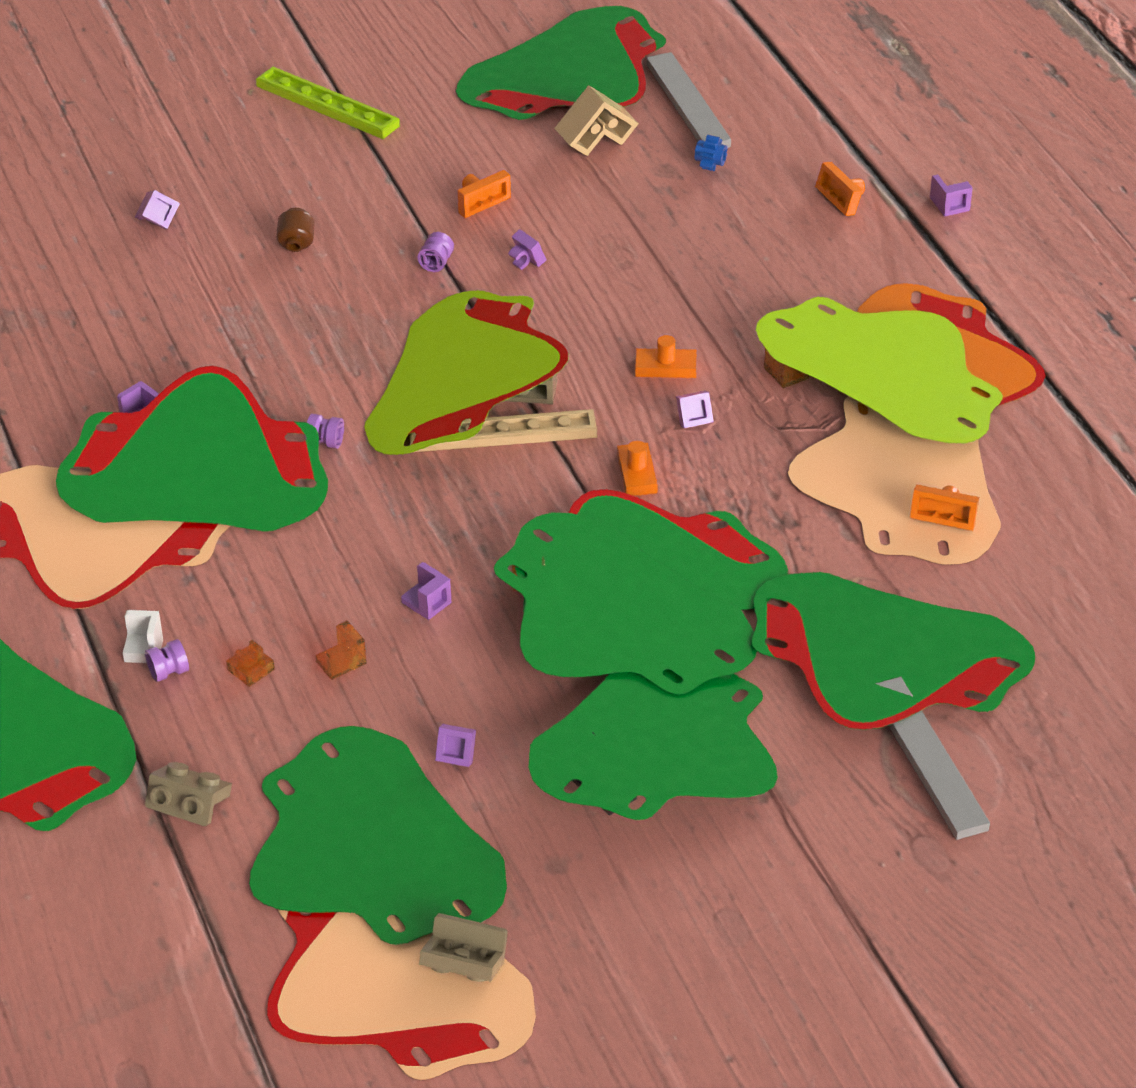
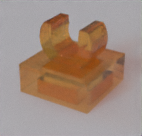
[226,640,275,687]

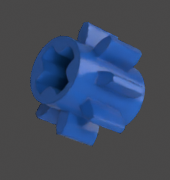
[694,135,728,171]

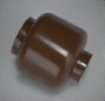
[276,207,315,252]

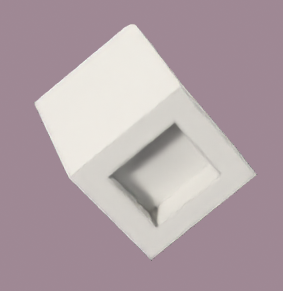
[123,610,163,663]

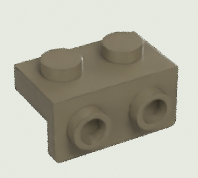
[145,762,232,826]
[419,913,508,982]

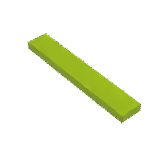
[256,66,400,139]

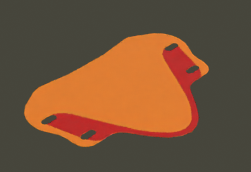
[857,283,1046,415]

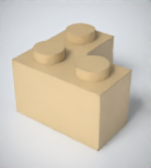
[554,85,639,156]

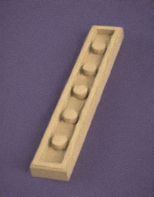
[409,409,597,452]

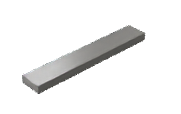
[647,52,731,148]
[875,677,990,840]

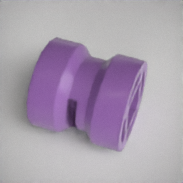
[418,232,454,272]
[305,414,344,449]
[145,639,189,682]

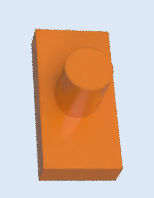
[815,162,865,216]
[457,170,511,218]
[635,335,697,378]
[617,441,658,496]
[910,484,980,531]

